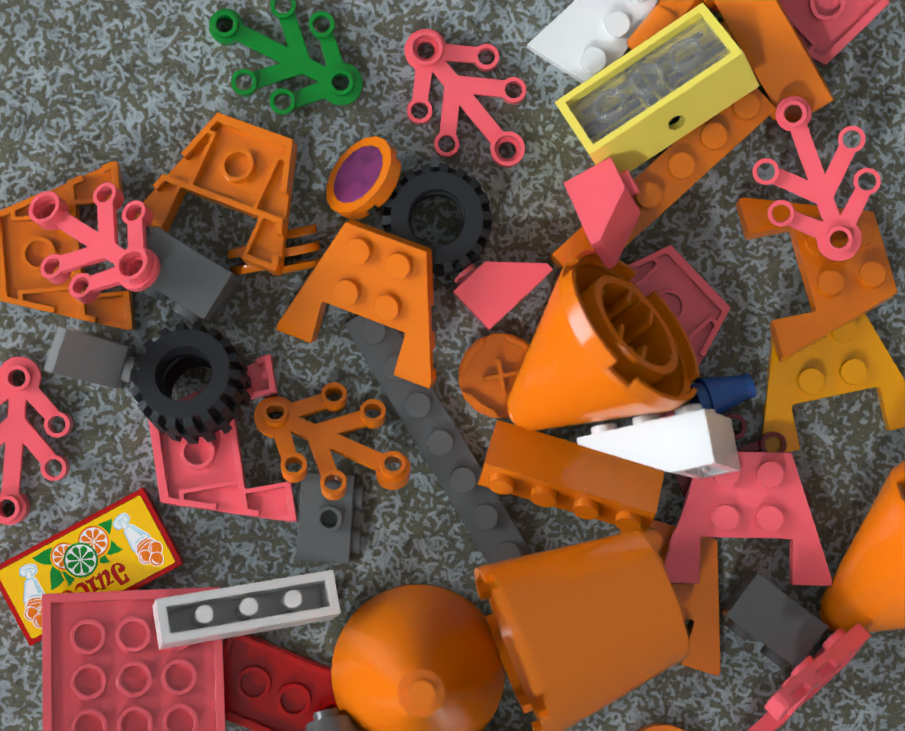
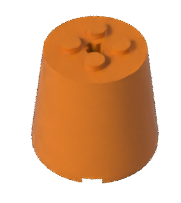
[474,531,689,731]

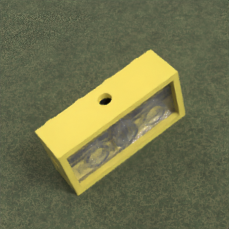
[555,2,760,172]

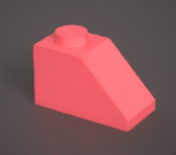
[564,157,641,269]
[453,261,553,331]

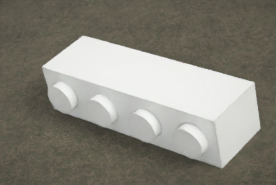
[152,570,341,650]

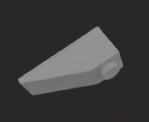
[43,326,138,389]

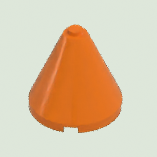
[507,250,700,431]
[819,460,905,633]
[331,583,505,731]

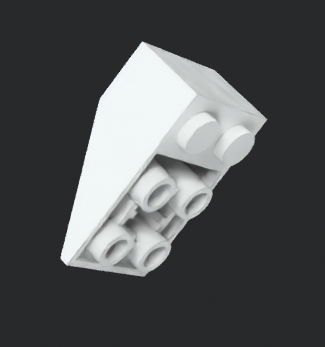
[577,404,741,479]

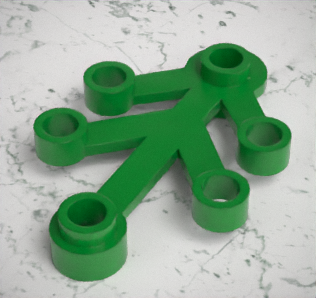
[209,0,363,117]

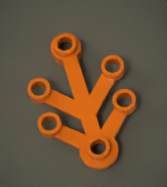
[254,382,411,500]

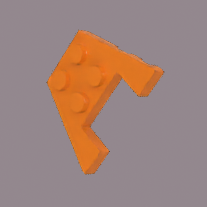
[134,112,298,276]
[0,161,136,331]
[736,198,898,362]
[276,220,437,389]
[618,519,721,676]

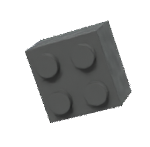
[142,226,243,324]

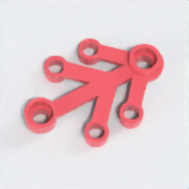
[405,29,527,168]
[752,96,881,261]
[29,182,160,304]
[0,357,73,525]

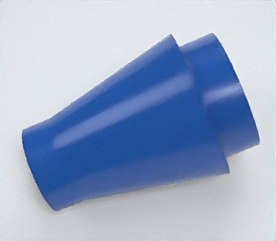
[689,373,756,414]

